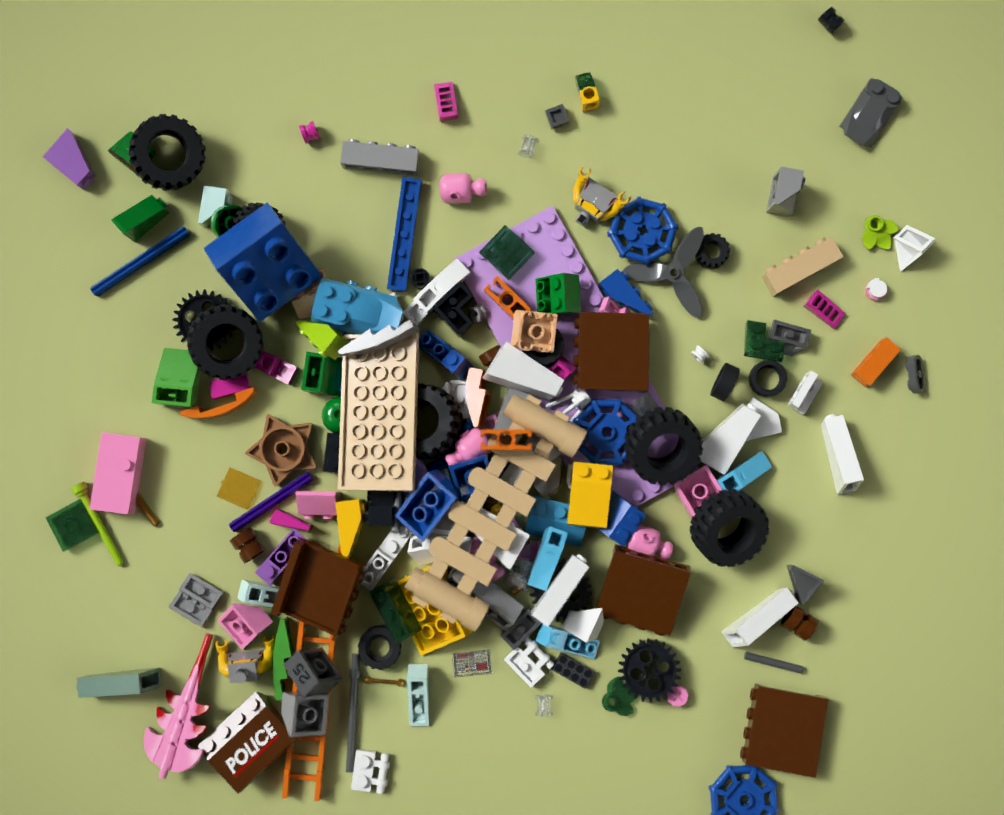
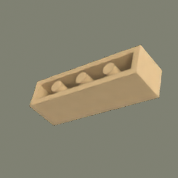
[762,237,843,296]

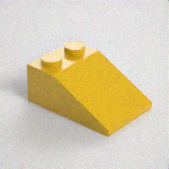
[567,462,613,529]
[335,499,368,559]

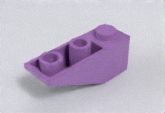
[255,528,309,586]

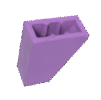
[43,128,95,190]

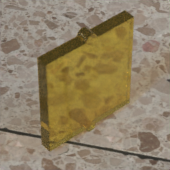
[217,467,261,510]

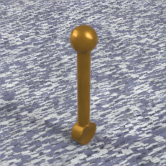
[364,676,404,687]

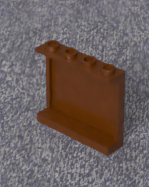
[573,312,649,393]
[271,538,365,641]
[595,544,691,636]
[740,683,829,778]

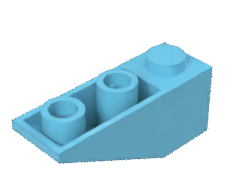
[716,451,772,491]
[527,526,568,591]
[536,623,600,659]

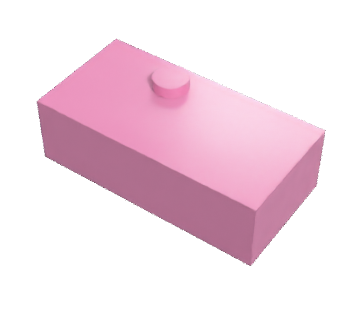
[90,432,147,514]

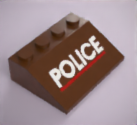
[198,691,297,794]

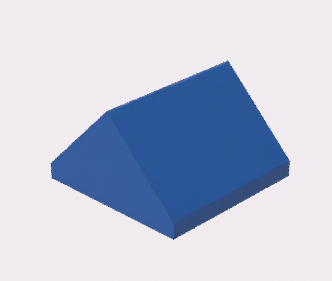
[449,454,489,502]

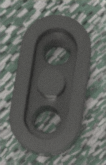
[905,355,926,394]

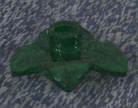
[602,676,635,716]

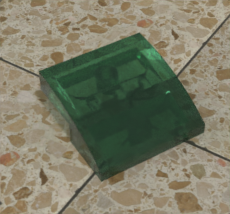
[479,225,535,281]

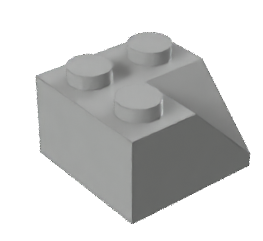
[766,166,806,217]
[281,692,329,737]

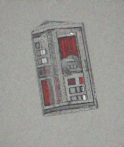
[452,649,493,678]

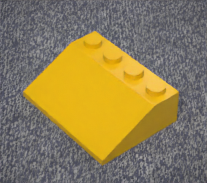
[388,564,473,656]

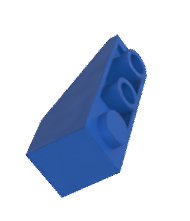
[598,269,653,318]
[419,329,474,381]

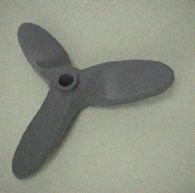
[623,227,704,317]

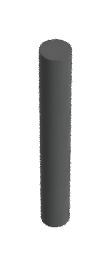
[744,652,803,674]

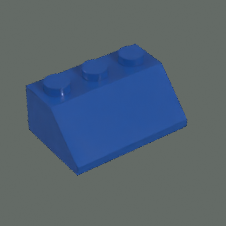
[395,469,458,542]

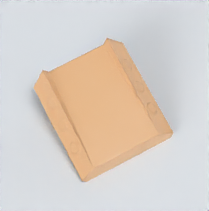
[510,310,557,353]

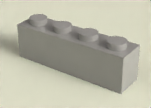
[340,139,420,176]
[445,568,524,630]

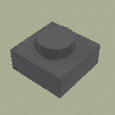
[545,104,569,130]

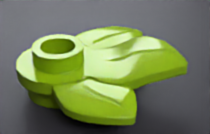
[862,215,898,250]

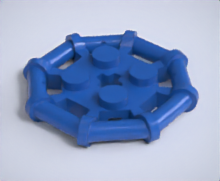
[607,196,679,265]
[573,398,638,466]
[709,765,780,815]

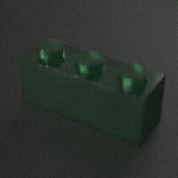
[369,578,422,644]

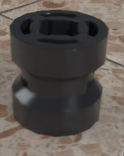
[818,7,845,34]
[411,268,431,290]

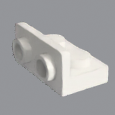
[787,371,823,415]

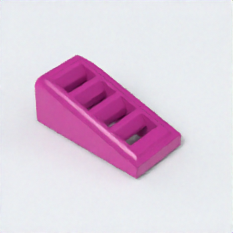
[434,82,458,122]
[803,289,846,329]
[269,509,313,530]

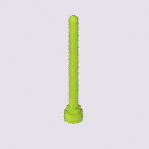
[70,481,124,566]

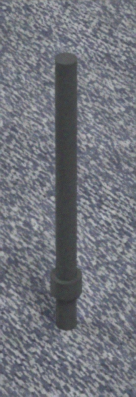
[346,653,361,773]

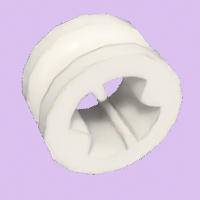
[690,345,710,364]

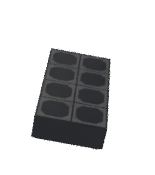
[552,652,595,689]

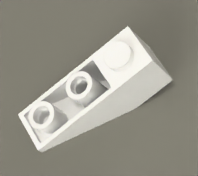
[407,533,472,565]

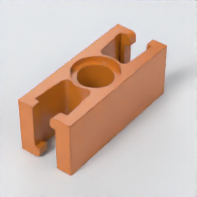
[484,276,532,321]
[850,337,901,387]
[480,429,531,450]

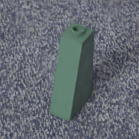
[77,667,162,698]

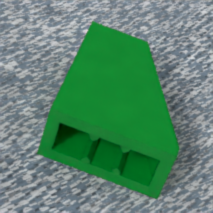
[111,195,169,242]

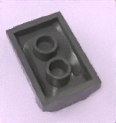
[839,78,903,146]

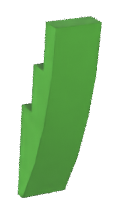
[273,617,295,701]

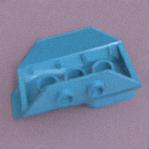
[311,278,403,335]

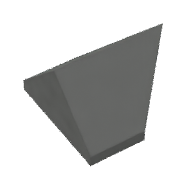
[786,564,824,604]

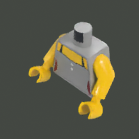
[573,165,631,227]
[216,635,275,683]

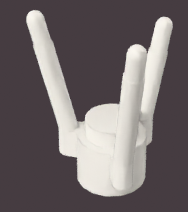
[546,390,591,424]

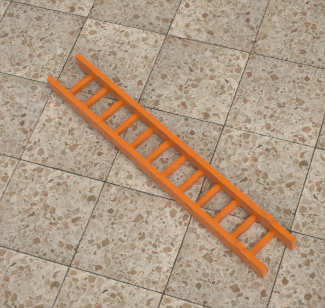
[282,542,342,801]

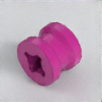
[299,121,320,144]

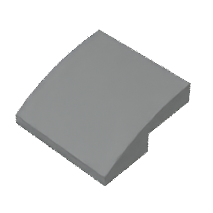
[169,573,223,628]

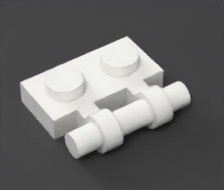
[504,637,554,688]
[351,749,390,794]

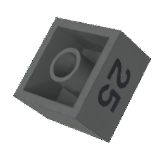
[284,648,342,697]

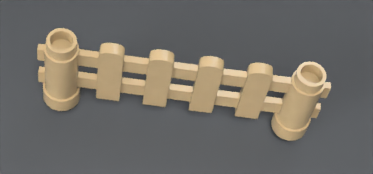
[404,394,587,632]

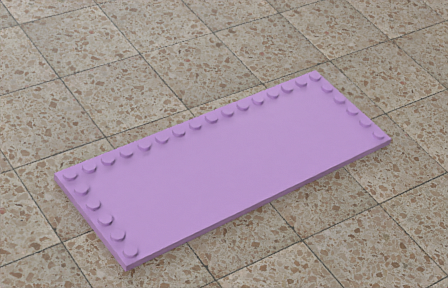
[453,206,699,506]

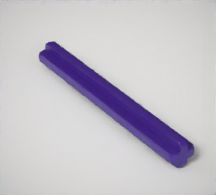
[229,472,313,532]

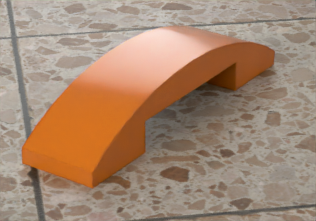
[180,387,258,419]

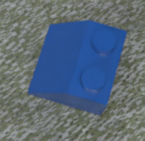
[598,490,647,547]

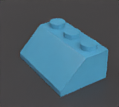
[524,496,586,547]

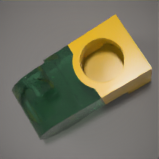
[575,72,600,112]

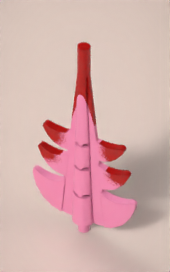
[144,633,213,779]

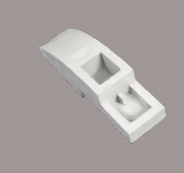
[403,259,471,326]
[361,522,413,591]

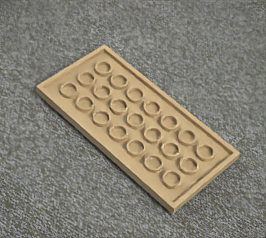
[338,333,419,491]

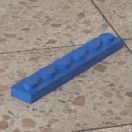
[387,177,422,292]

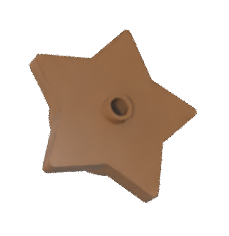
[245,414,317,486]

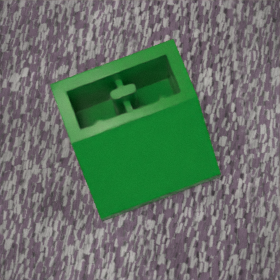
[535,273,581,316]
[301,352,342,397]

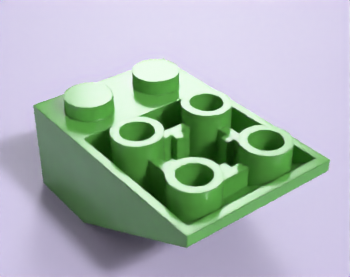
[152,348,200,408]

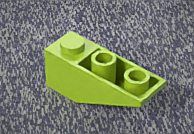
[296,321,350,360]

